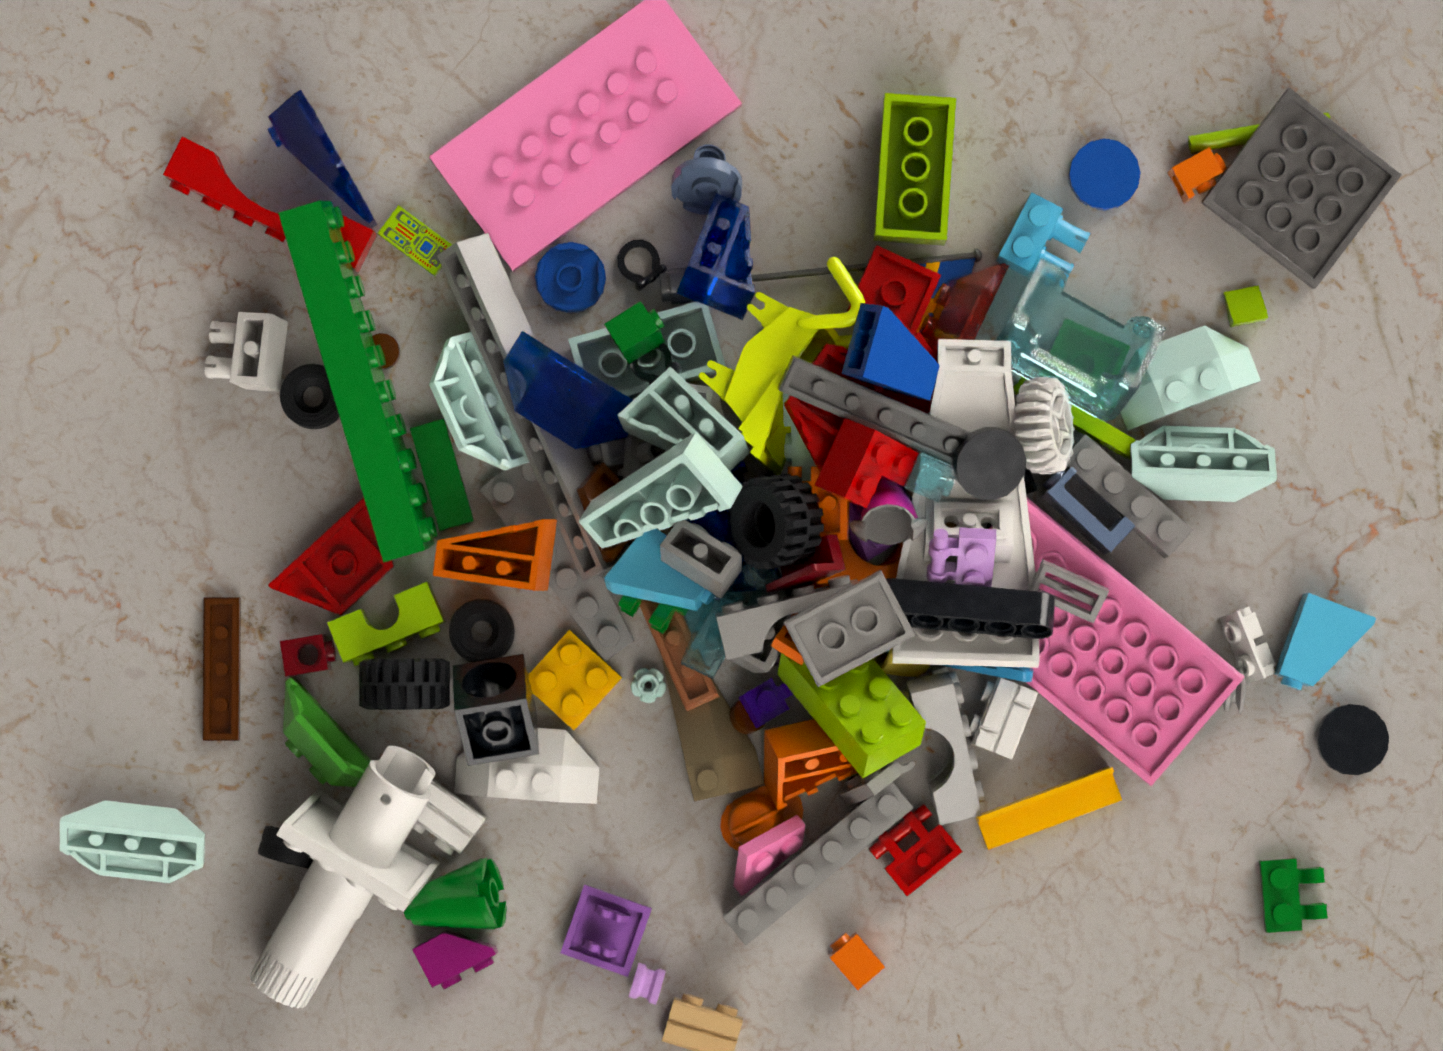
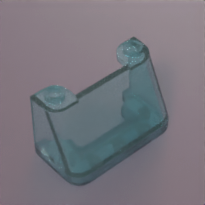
[995,258,1166,421]

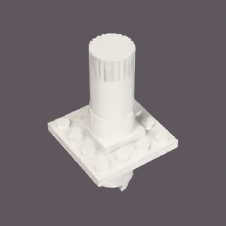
[250,746,441,1008]

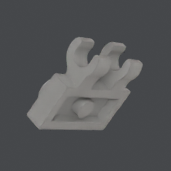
[839,759,915,807]

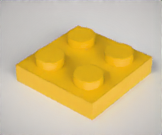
[528,630,622,731]

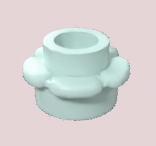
[631,668,666,703]

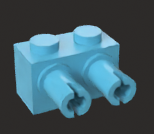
[996,192,1091,285]

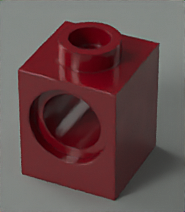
[280,634,336,677]

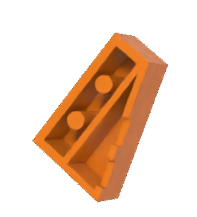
[433,519,557,591]
[764,719,858,811]

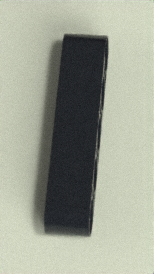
[886,578,1055,639]

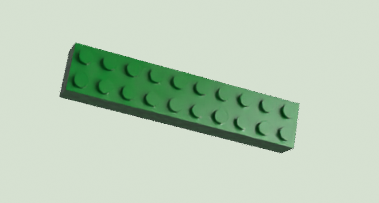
[278,200,437,562]

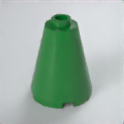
[404,858,507,929]

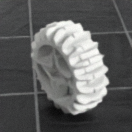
[1014,377,1075,475]

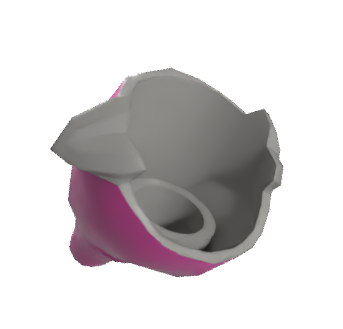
[849,478,928,545]

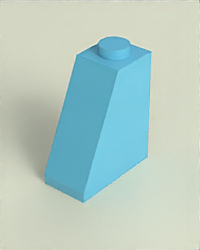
[604,529,716,611]
[1275,593,1377,691]

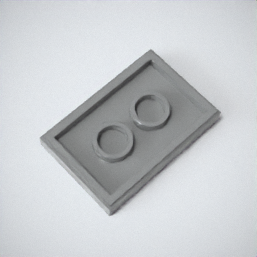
[783,570,916,687]

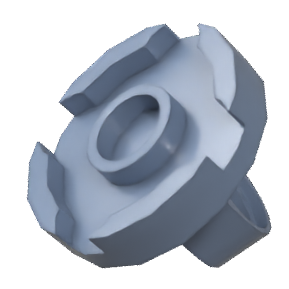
[671,144,742,215]

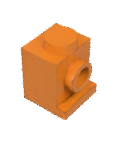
[1167,147,1227,204]

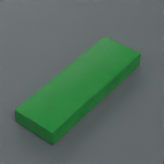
[410,418,474,531]

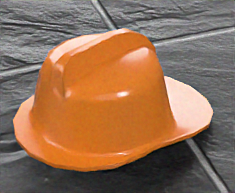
[720,786,804,851]

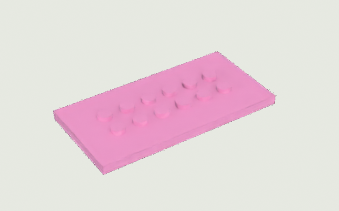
[429,0,742,272]

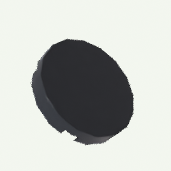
[953,427,1026,500]
[1316,704,1389,775]

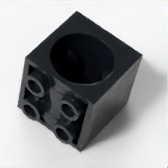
[453,654,539,766]

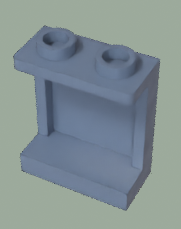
[1041,467,1135,555]

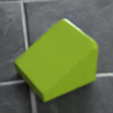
[1223,285,1268,327]

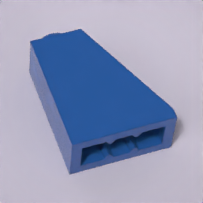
[841,303,940,400]

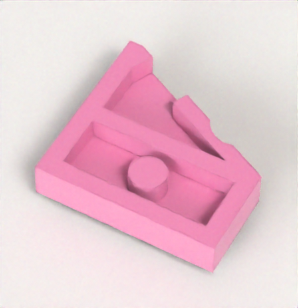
[734,815,805,896]

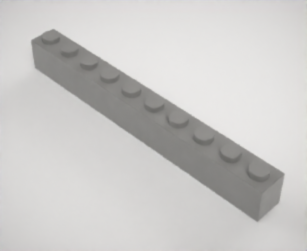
[437,233,629,581]

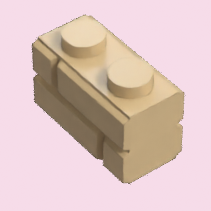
[662,993,743,1051]

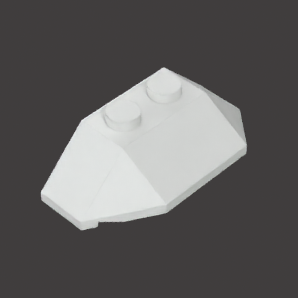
[454,728,600,804]

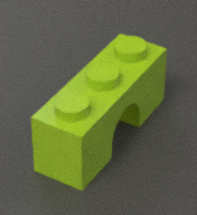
[327,582,446,667]

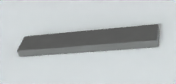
[778,355,971,466]

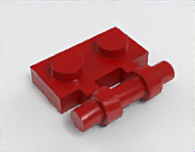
[868,804,963,897]

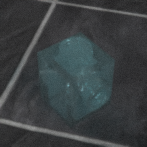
[904,452,956,503]

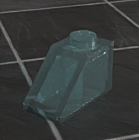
[681,593,748,679]

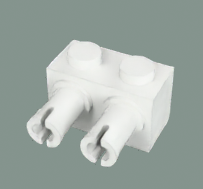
[204,312,288,392]

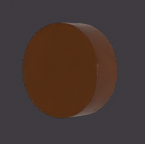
[372,333,400,370]
[730,700,766,734]

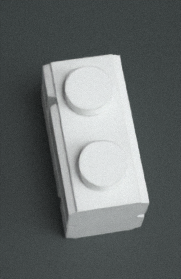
[970,677,1038,759]
[412,779,487,855]

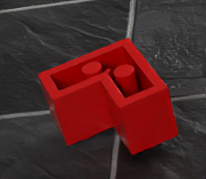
[815,418,918,509]

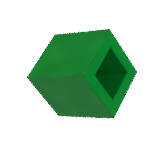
[604,301,665,364]

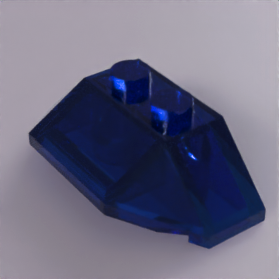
[503,331,633,449]

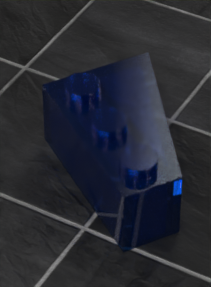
[676,193,755,320]

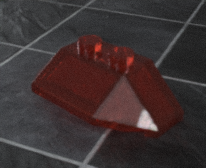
[919,263,1009,356]

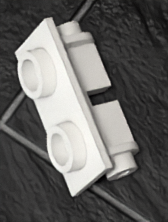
[1219,606,1276,684]

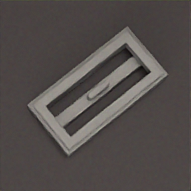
[1027,559,1109,623]

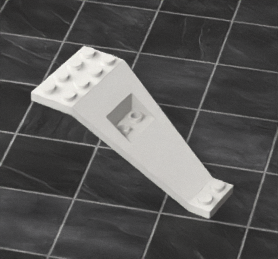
[892,339,1040,668]

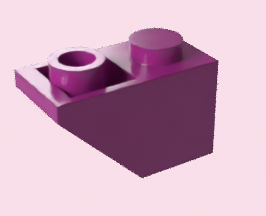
[412,930,498,990]

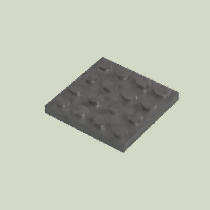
[1201,88,1402,289]

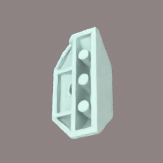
[1115,325,1261,431]
[429,332,529,471]
[1130,426,1277,502]
[60,800,205,883]

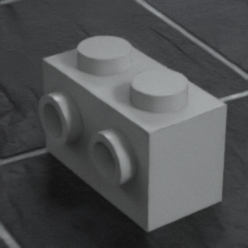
[660,520,742,599]

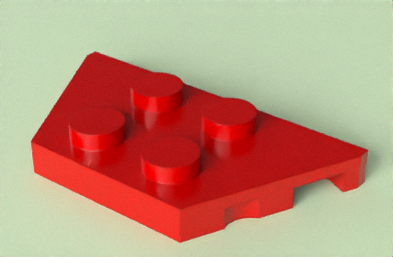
[783,344,884,471]
[268,497,394,615]

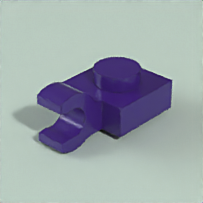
[738,678,793,728]

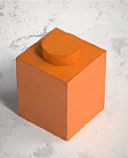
[829,932,885,990]

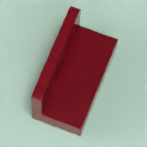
[765,534,846,592]

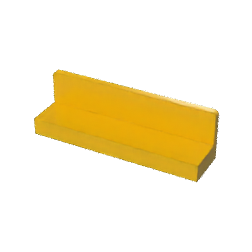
[975,766,1122,850]

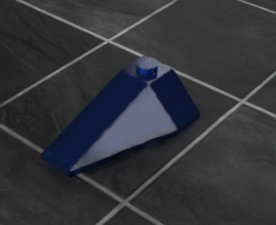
[267,90,378,228]

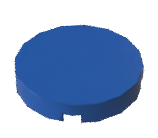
[1068,138,1141,211]
[535,242,606,314]

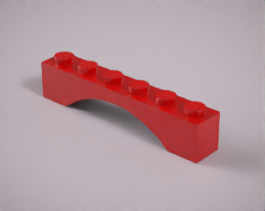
[163,136,377,273]

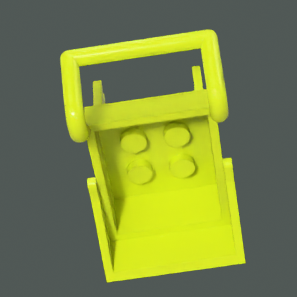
[699,257,865,475]

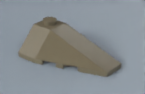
[662,661,764,802]

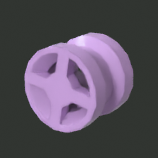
[629,962,666,1005]

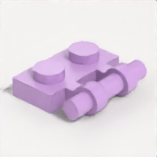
[926,527,996,587]

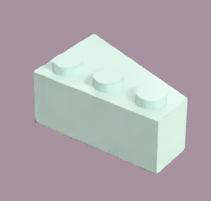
[617,367,750,471]

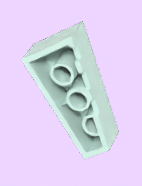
[578,432,743,548]

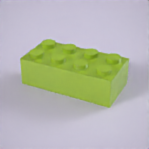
[873,93,956,246]
[777,653,926,778]

